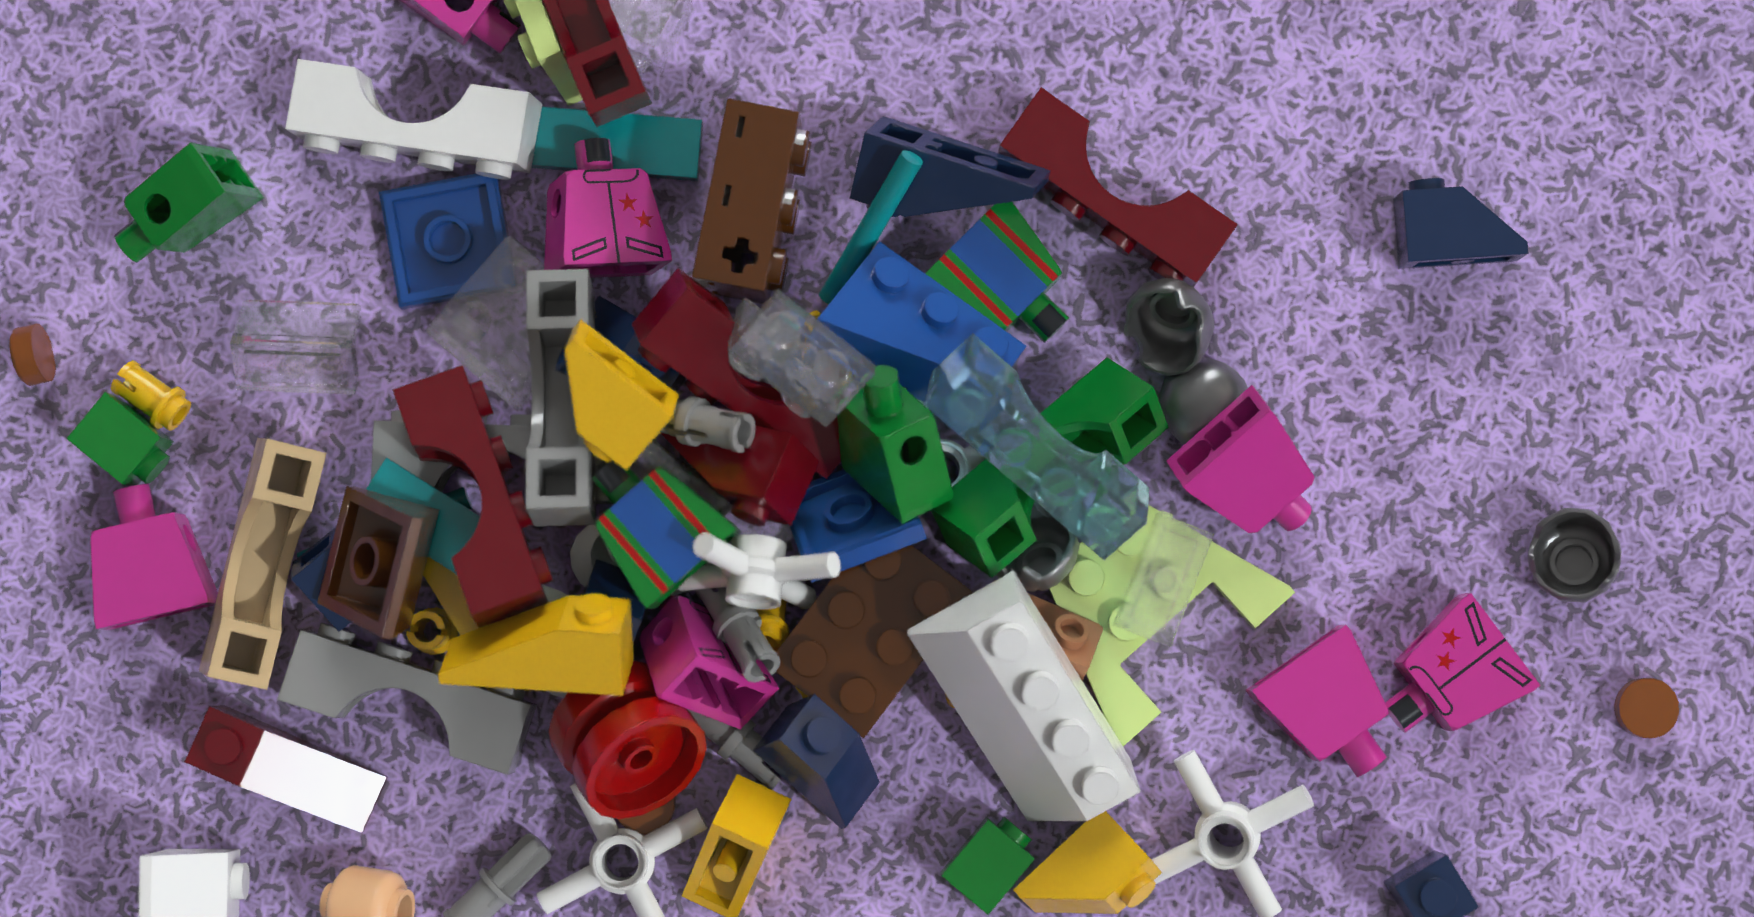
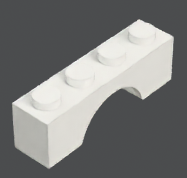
[285,59,542,180]

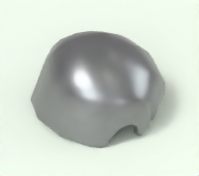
[1124,278,1215,376]
[1158,357,1248,444]
[996,500,1080,592]
[1528,508,1622,603]

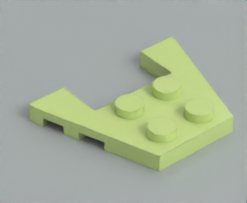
[1048,496,1295,746]

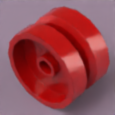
[548,661,707,819]

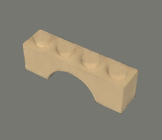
[199,438,327,690]

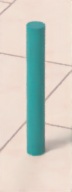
[819,150,923,305]

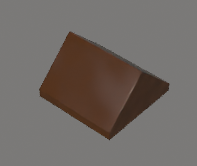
[317,486,440,639]

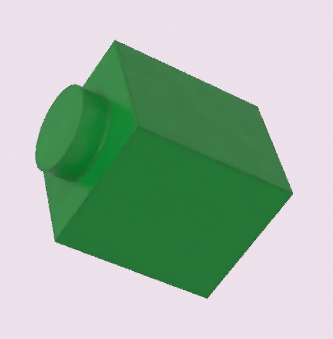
[67,392,174,486]
[941,816,1035,915]

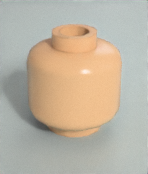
[319,865,415,917]

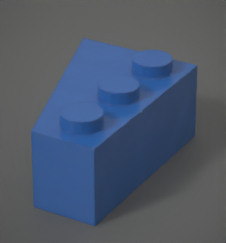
[798,241,1027,420]

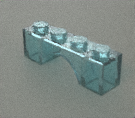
[924,333,1149,560]

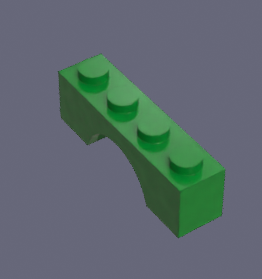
[931,357,1169,578]

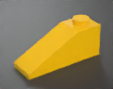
[438,593,634,696]

